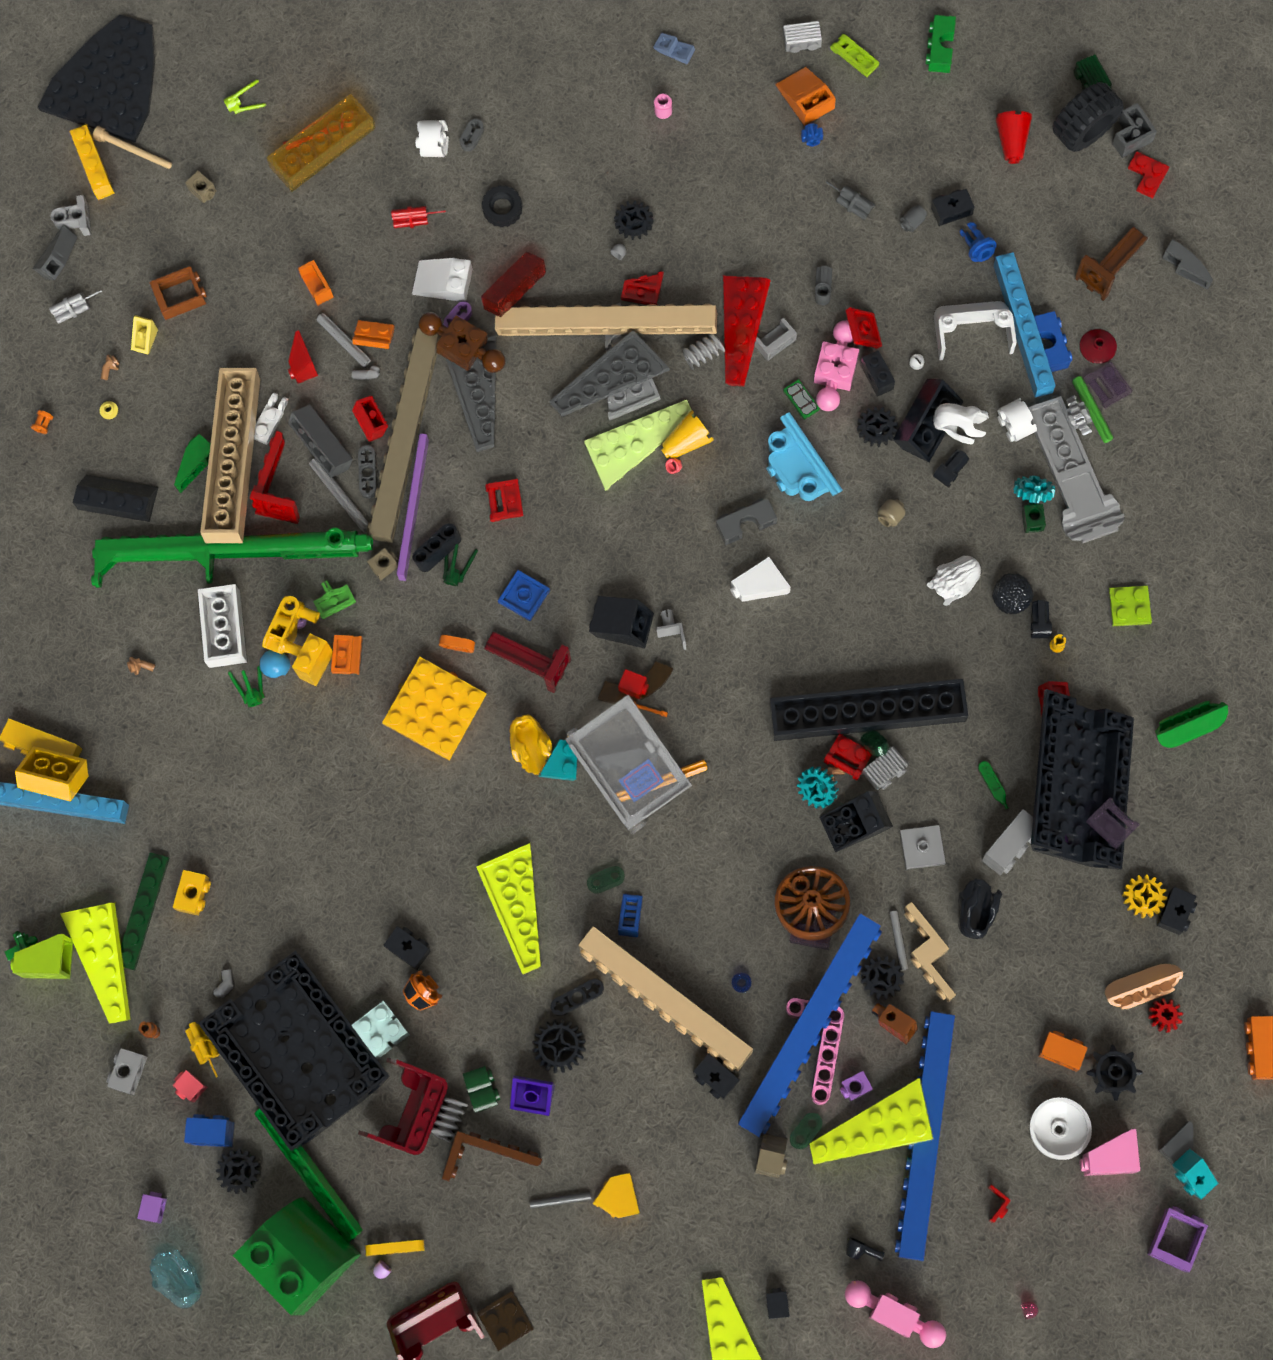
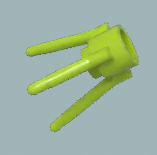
[223,79,266,114]

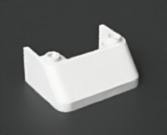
[934,301,1017,360]

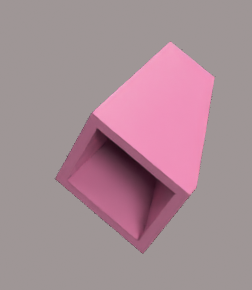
[1080,1129,1140,1176]

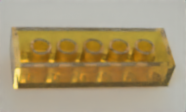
[266,94,375,192]

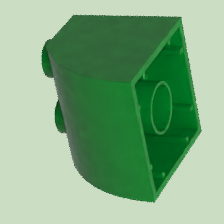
[233,1197,361,1315]

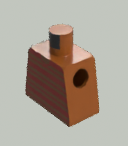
[871,1003,918,1045]

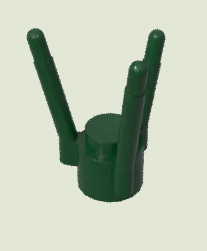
[442,544,478,586]

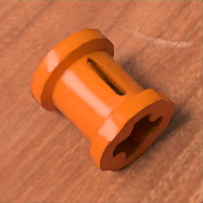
[31,410,54,434]

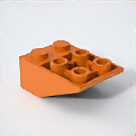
[776,67,836,126]

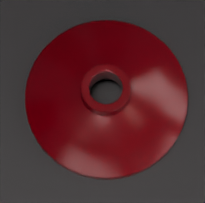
[1080,329,1117,364]

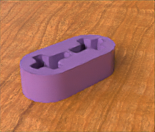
[443,302,472,328]

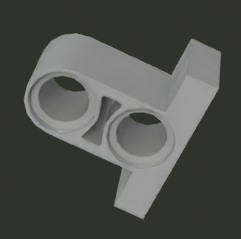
[50,195,91,236]

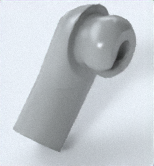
[352,366,380,380]
[213,970,233,998]

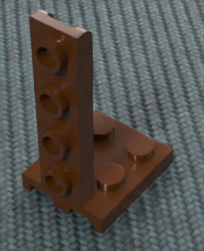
[1075,227,1148,301]
[442,1131,542,1182]

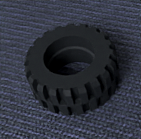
[1052,82,1124,152]

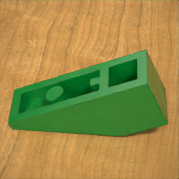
[174,434,211,493]

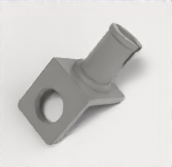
[656,609,687,650]

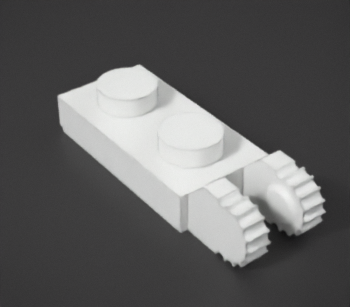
[254,393,288,445]

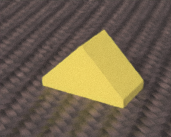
[131,315,158,354]

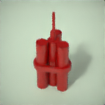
[391,206,446,228]

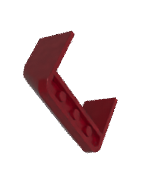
[358,1058,448,1155]
[386,1282,485,1360]

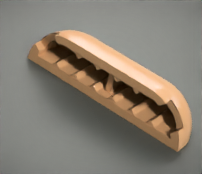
[1105,964,1183,1009]

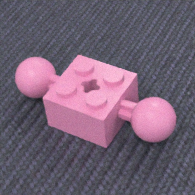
[814,320,859,411]
[845,1280,946,1348]

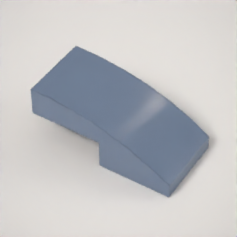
[654,33,695,64]

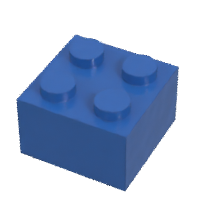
[184,1114,234,1147]

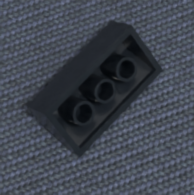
[893,378,964,463]
[72,475,159,522]

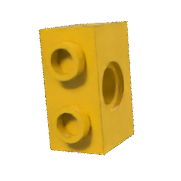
[172,870,211,916]

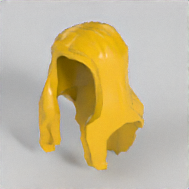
[510,714,552,775]

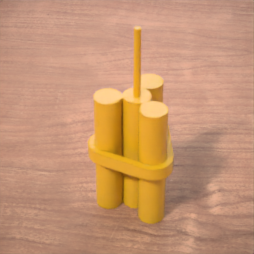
[185,1022,220,1078]

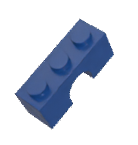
[1034,311,1072,372]

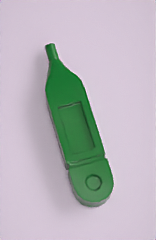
[978,761,1009,810]

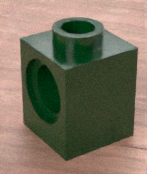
[1022,503,1046,533]

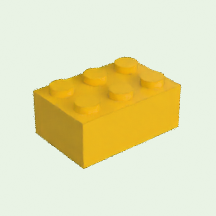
[15,746,89,801]

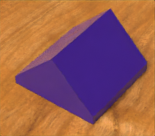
[510,1076,555,1116]

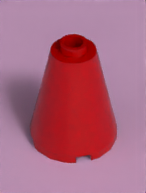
[995,111,1032,164]

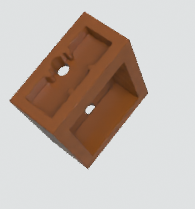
[150,266,207,320]

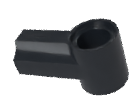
[933,449,970,488]
[1031,600,1052,639]

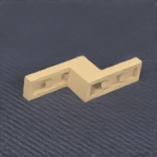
[904,902,956,1002]

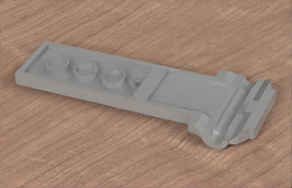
[1028,396,1125,544]

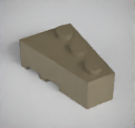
[755,1134,788,1179]

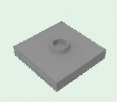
[900,825,945,870]

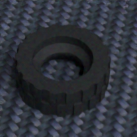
[482,185,522,227]

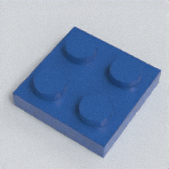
[498,570,550,621]

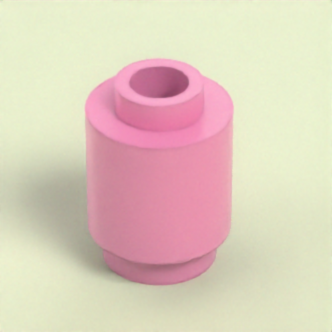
[654,94,672,119]

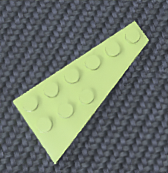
[584,400,694,491]

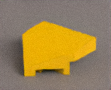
[592,1173,639,1218]

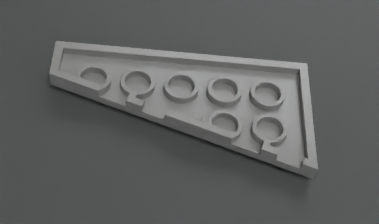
[605,303,661,421]

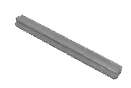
[309,458,368,532]

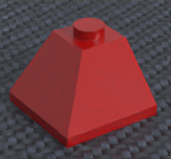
[288,330,318,384]

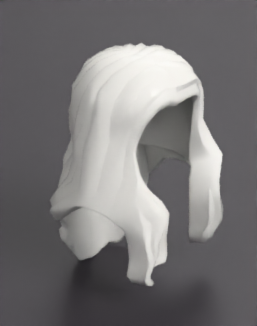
[933,403,989,444]
[927,556,981,606]

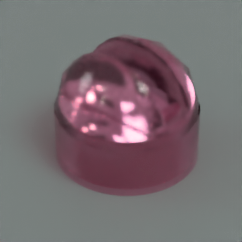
[1022,1302,1038,1320]

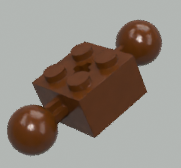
[419,312,506,373]

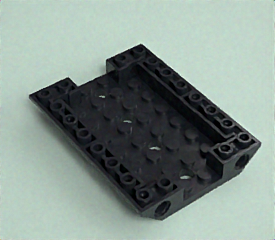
[1031,689,1134,870]
[198,950,390,1151]

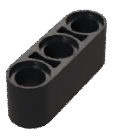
[412,523,462,572]

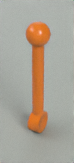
[634,701,668,717]

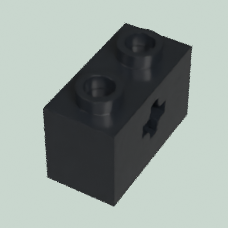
[931,188,975,226]
[861,350,895,397]
[1157,887,1197,935]
[383,926,431,970]
[693,1054,740,1100]

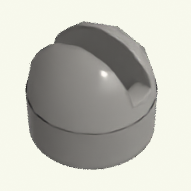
[610,244,626,260]

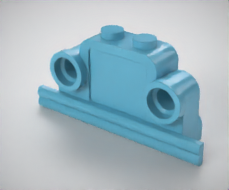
[766,412,842,501]

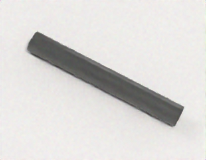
[530,1192,591,1209]

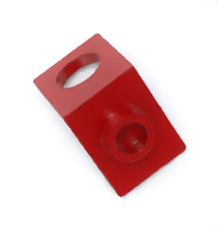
[988,1185,1011,1223]

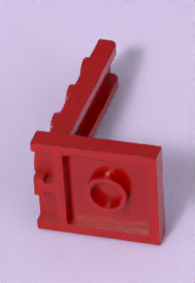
[250,431,300,524]

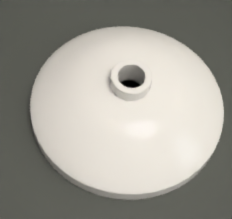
[1030,1098,1092,1160]

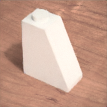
[730,557,791,602]

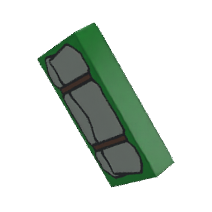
[783,380,820,420]

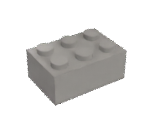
[982,809,1033,876]

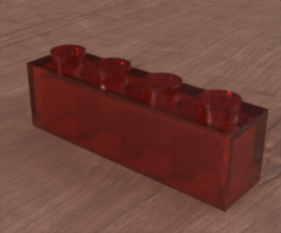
[481,252,546,317]

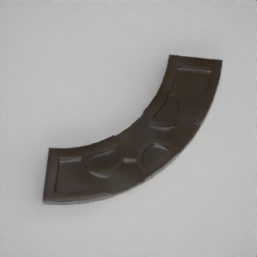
[598,661,673,704]

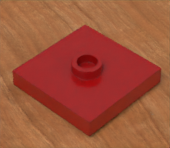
[845,307,882,349]

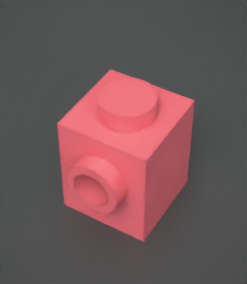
[173,1070,207,1103]

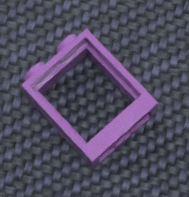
[1147,1206,1208,1272]

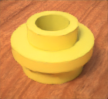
[100,401,118,419]

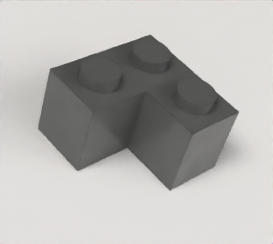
[1113,103,1157,158]

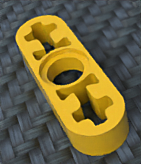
[365,1240,425,1256]

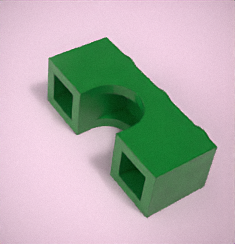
[925,15,956,73]

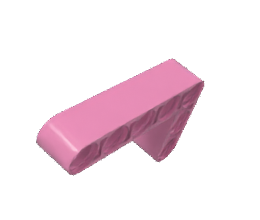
[786,998,844,1105]

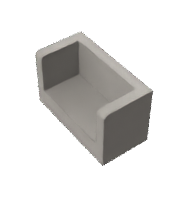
[754,318,797,361]

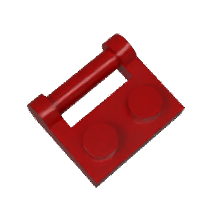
[485,479,524,522]
[823,734,873,781]

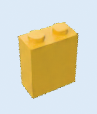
[292,633,333,686]

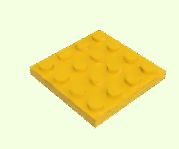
[382,657,487,761]

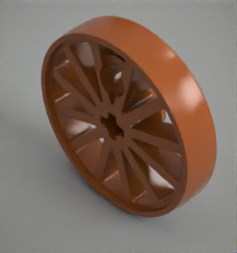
[775,866,850,941]

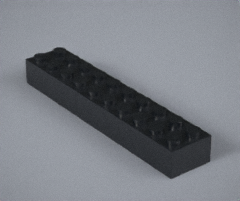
[770,679,968,741]

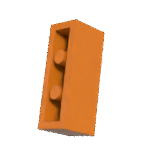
[1244,1016,1273,1080]

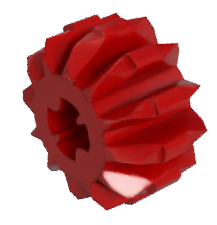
[1148,998,1183,1033]

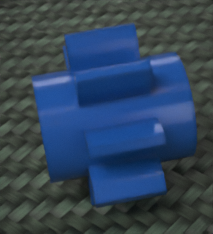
[801,124,823,146]

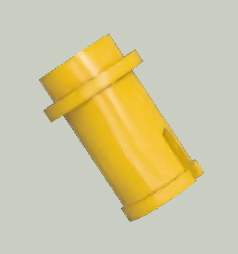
[1050,634,1066,653]

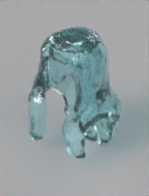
[149,1250,202,1309]

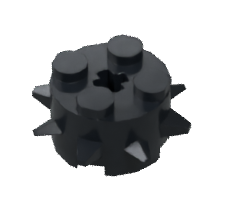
[1086,1045,1143,1101]

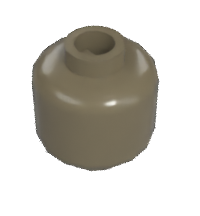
[877,499,906,527]

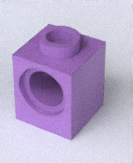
[840,1071,873,1102]
[137,1191,167,1223]

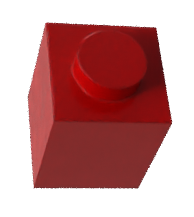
[618,669,649,699]

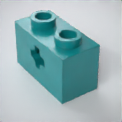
[1172,1149,1219,1200]

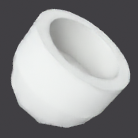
[909,354,925,370]

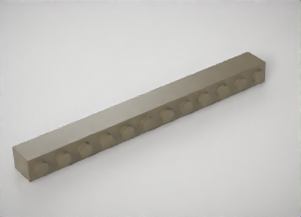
[367,328,441,543]

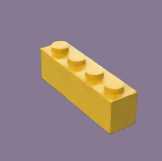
[70,125,114,200]
[0,718,82,757]

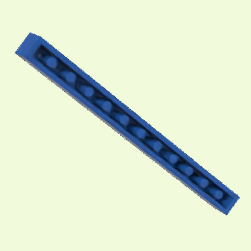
[738,914,882,1137]
[895,1012,955,1261]

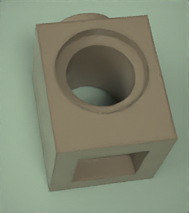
[185,171,216,203]
[367,548,398,581]

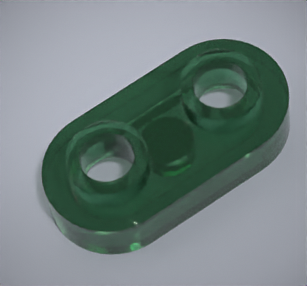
[860,730,890,757]
[587,866,625,894]
[790,1113,823,1150]

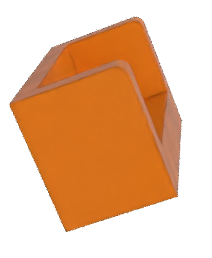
[298,260,334,306]

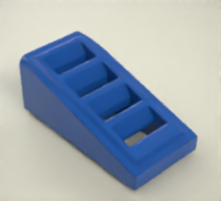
[618,894,643,937]

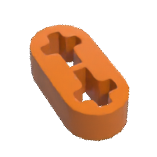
[439,635,476,653]

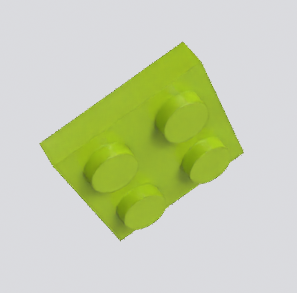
[1109,586,1152,626]

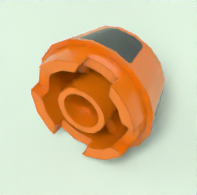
[403,970,442,1011]

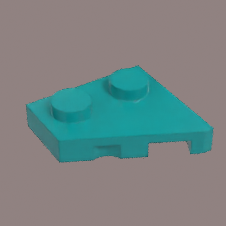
[539,740,577,781]

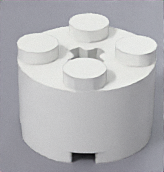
[416,120,449,157]
[997,398,1037,442]

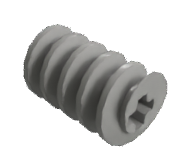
[683,334,725,370]
[431,1098,469,1143]

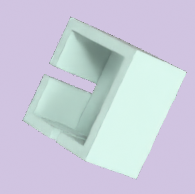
[352,1001,410,1059]

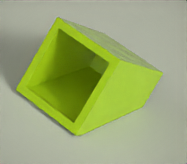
[10,934,73,979]

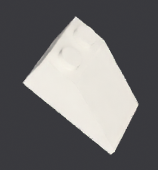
[412,258,473,302]

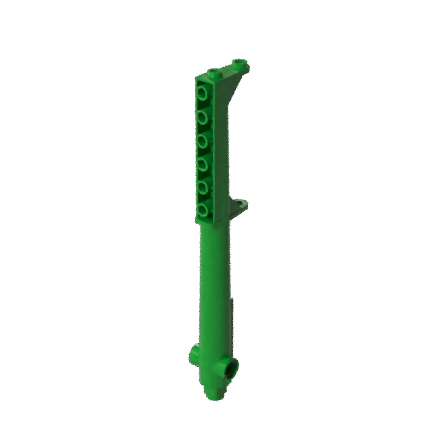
[91,528,373,588]

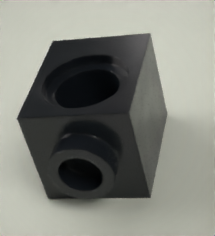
[766,1288,790,1319]

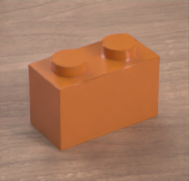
[1039,1031,1088,1072]

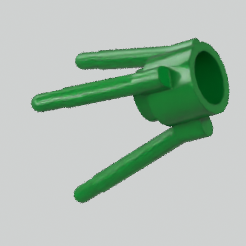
[228,666,265,707]

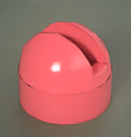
[666,458,682,474]

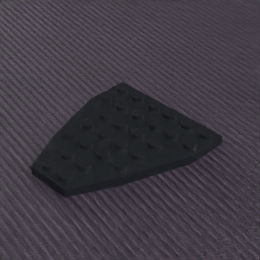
[37,14,155,143]

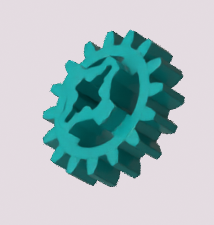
[1013,476,1055,503]
[797,766,839,809]

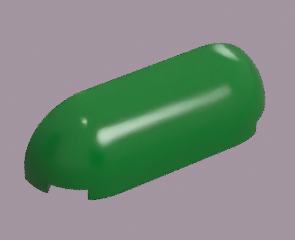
[1155,701,1228,748]

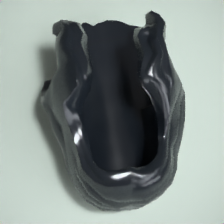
[958,878,1002,939]

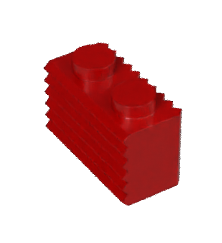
[352,396,388,442]

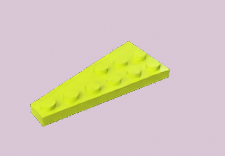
[476,843,541,974]
[60,903,131,1023]
[809,1078,933,1164]
[702,1277,761,1360]

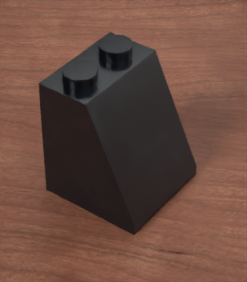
[589,596,654,649]

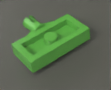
[313,580,356,620]

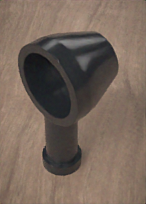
[846,1237,885,1262]

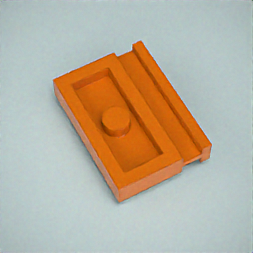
[352,320,394,349]
[331,635,363,675]

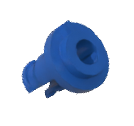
[960,222,997,262]

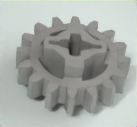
[1066,395,1093,435]

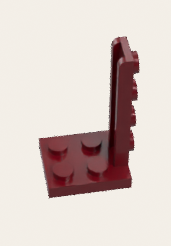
[484,632,571,693]

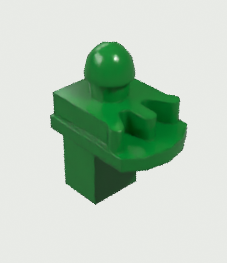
[5,931,38,961]

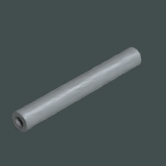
[890,911,908,971]

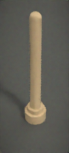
[92,126,172,169]

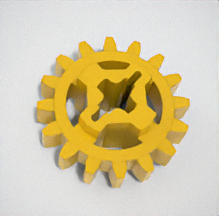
[1122,875,1167,918]

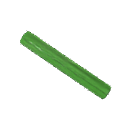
[1072,376,1113,443]

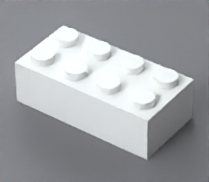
[198,584,247,668]

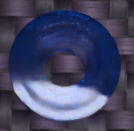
[732,973,752,993]

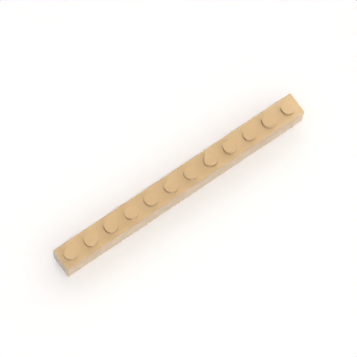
[495,304,717,336]

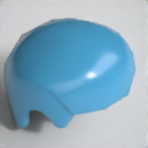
[260,650,291,678]

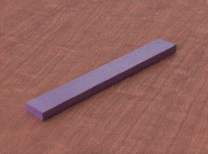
[397,434,429,581]

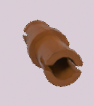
[139,1021,160,1039]

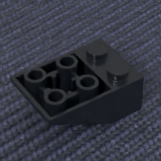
[819,791,893,852]

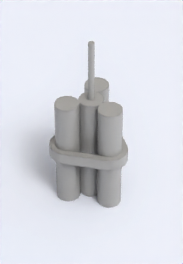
[49,290,102,324]

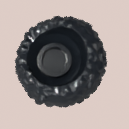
[992,573,1034,614]

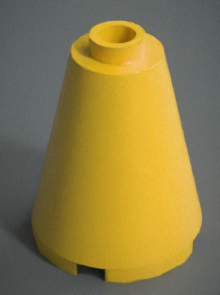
[661,410,714,459]

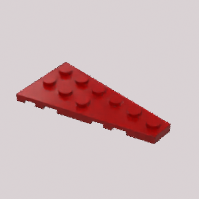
[723,276,771,387]

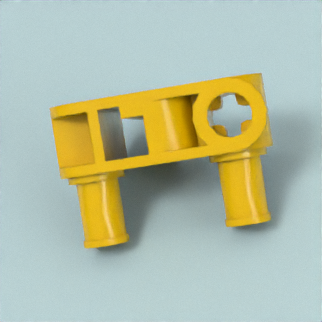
[262,596,320,656]

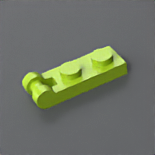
[830,34,879,77]

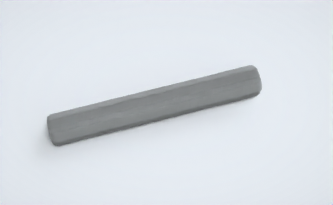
[316,313,371,367]

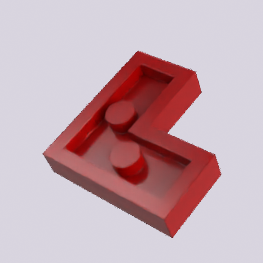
[1128,152,1170,199]

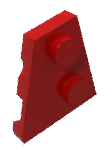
[621,271,664,305]

